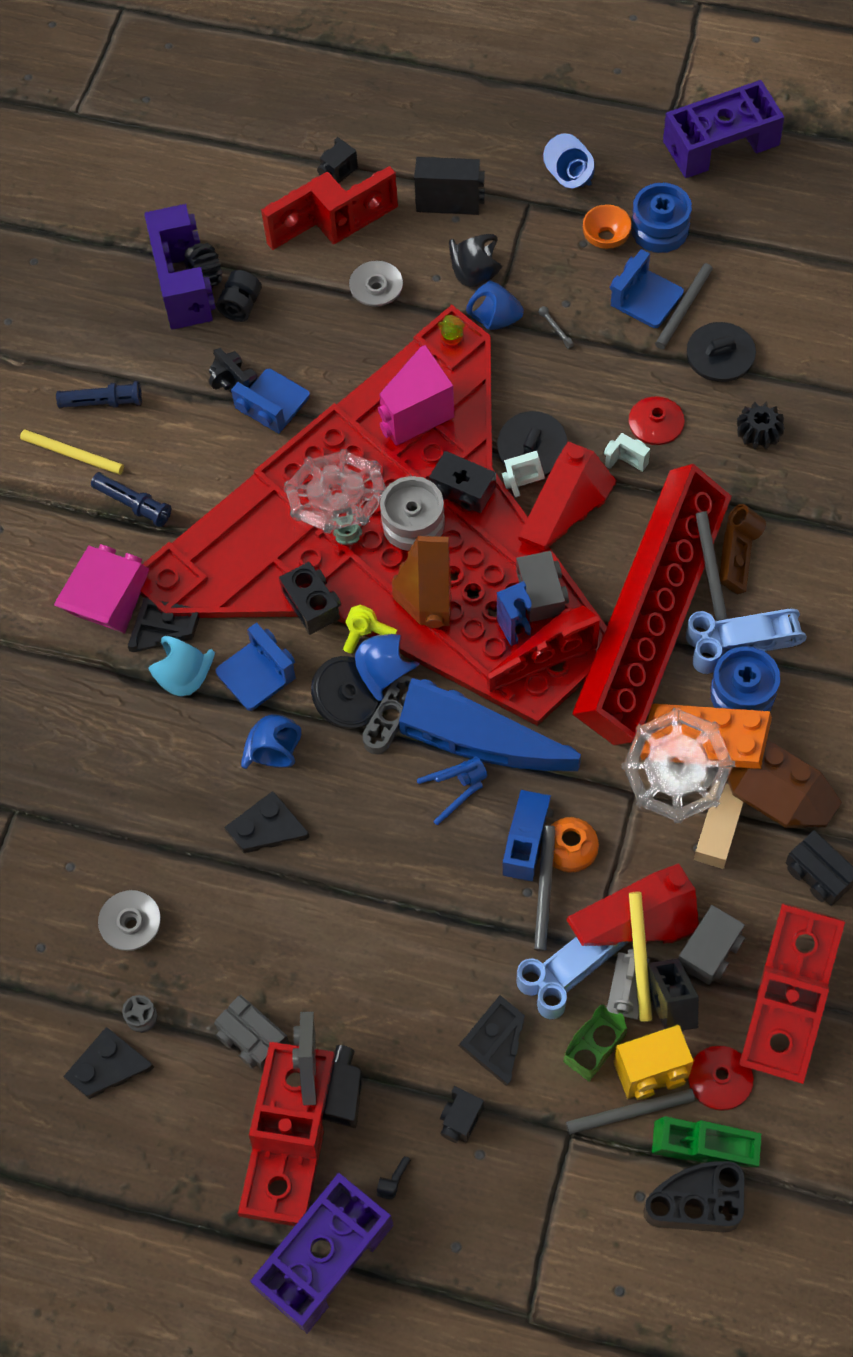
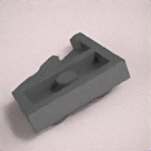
[293,1012,316,1105]

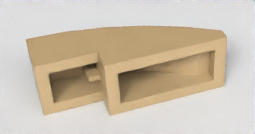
[694,781,743,869]

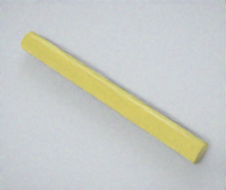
[20,429,124,475]
[629,892,652,1022]

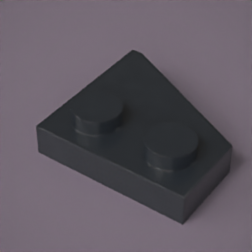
[128,598,200,652]
[224,791,309,853]
[458,995,525,1086]
[63,1027,154,1099]

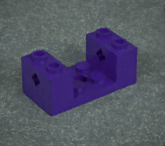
[663,80,785,178]
[144,204,216,330]
[250,1173,393,1334]

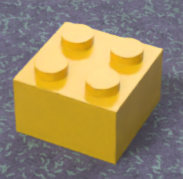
[614,1025,694,1100]

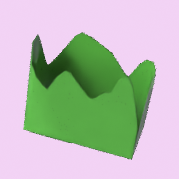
[563,1005,627,1082]

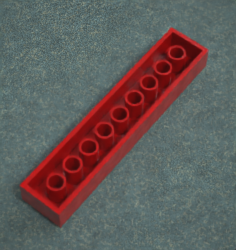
[572,463,732,745]

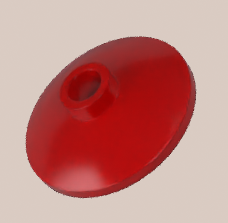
[629,396,685,445]
[688,1046,753,1111]

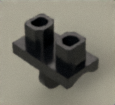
[208,348,258,393]

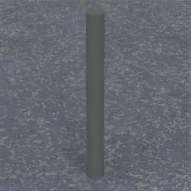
[655,263,713,349]
[696,511,728,621]
[534,825,556,951]
[566,1088,695,1135]

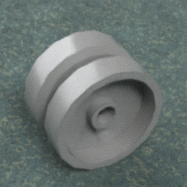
[380,476,445,551]

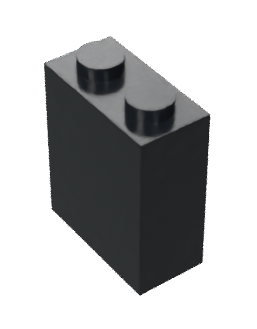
[414,157,485,215]

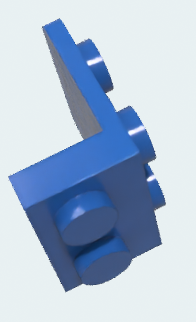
[610,249,684,328]
[231,369,310,434]
[216,622,296,711]

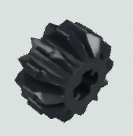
[184,243,223,288]
[736,401,785,450]

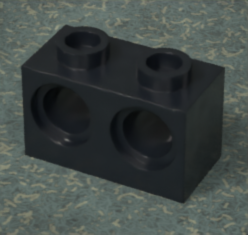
[279,561,341,635]

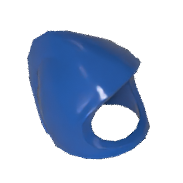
[466,280,524,330]
[355,634,419,701]
[241,714,301,769]

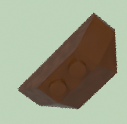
[722,740,842,828]

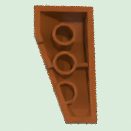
[392,536,452,628]

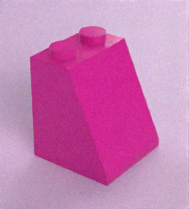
[378,345,454,446]
[54,544,149,634]

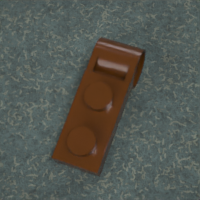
[719,504,766,595]

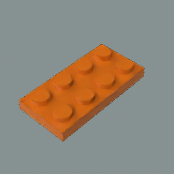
[639,703,772,769]

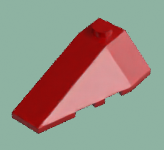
[518,441,616,550]
[487,605,600,692]
[566,863,699,946]

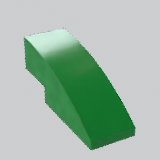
[652,1116,762,1167]

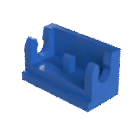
[497,581,532,646]

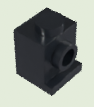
[317,137,358,183]
[440,1086,484,1143]

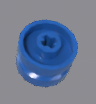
[631,183,692,253]
[710,646,780,711]

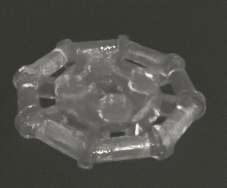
[283,449,386,534]
[622,707,735,824]

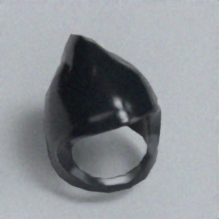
[449,234,503,287]

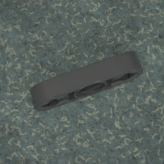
[363,676,412,754]

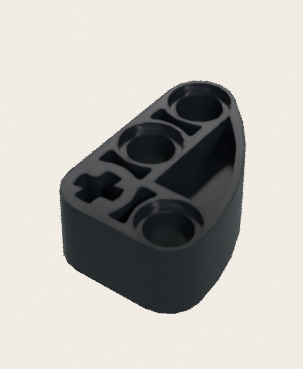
[643,1161,744,1232]

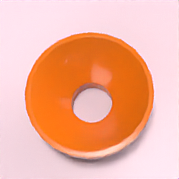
[583,205,632,249]
[550,817,599,873]

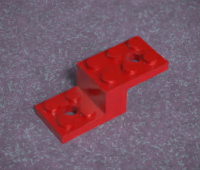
[261,166,398,250]
[739,903,845,1084]
[238,1041,335,1226]

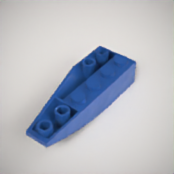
[399,678,581,771]

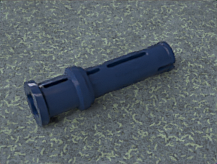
[56,381,142,409]
[91,472,172,527]

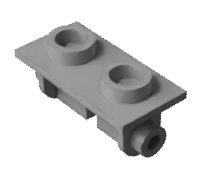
[607,949,649,1020]

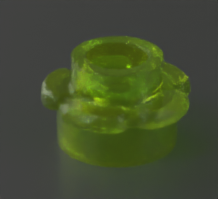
[438,315,465,340]

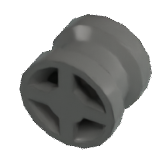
[122,995,158,1033]

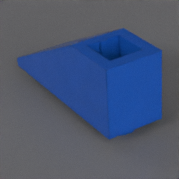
[503,790,551,881]

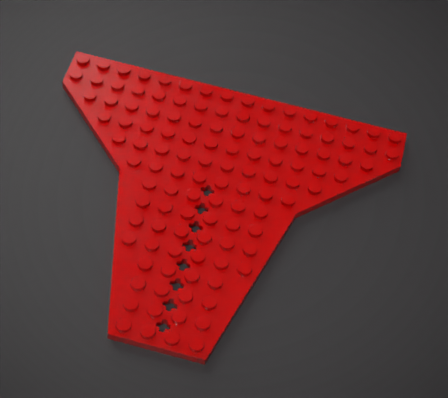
[140,305,607,726]

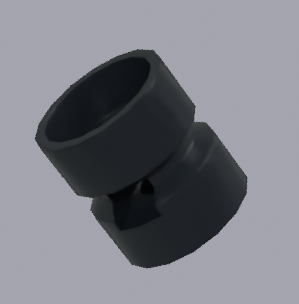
[216,270,262,322]

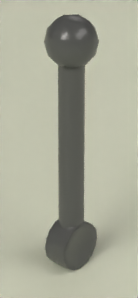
[538,306,574,349]

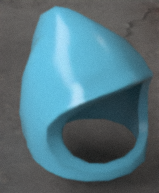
[148,636,215,696]

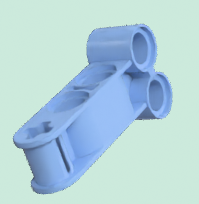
[686,608,807,674]
[517,937,628,1019]

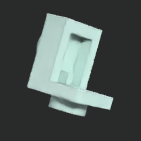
[604,433,650,472]
[502,451,545,498]

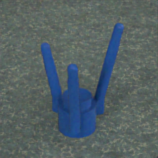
[417,757,487,825]

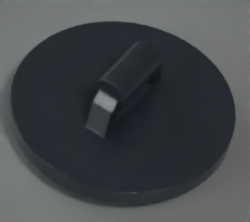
[686,322,756,382]
[497,411,567,476]
[311,656,381,729]

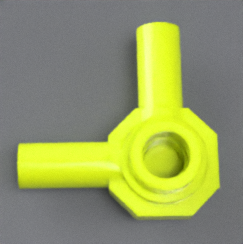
[343,605,397,654]

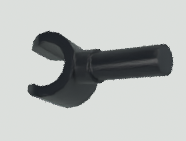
[377,1156,411,1199]

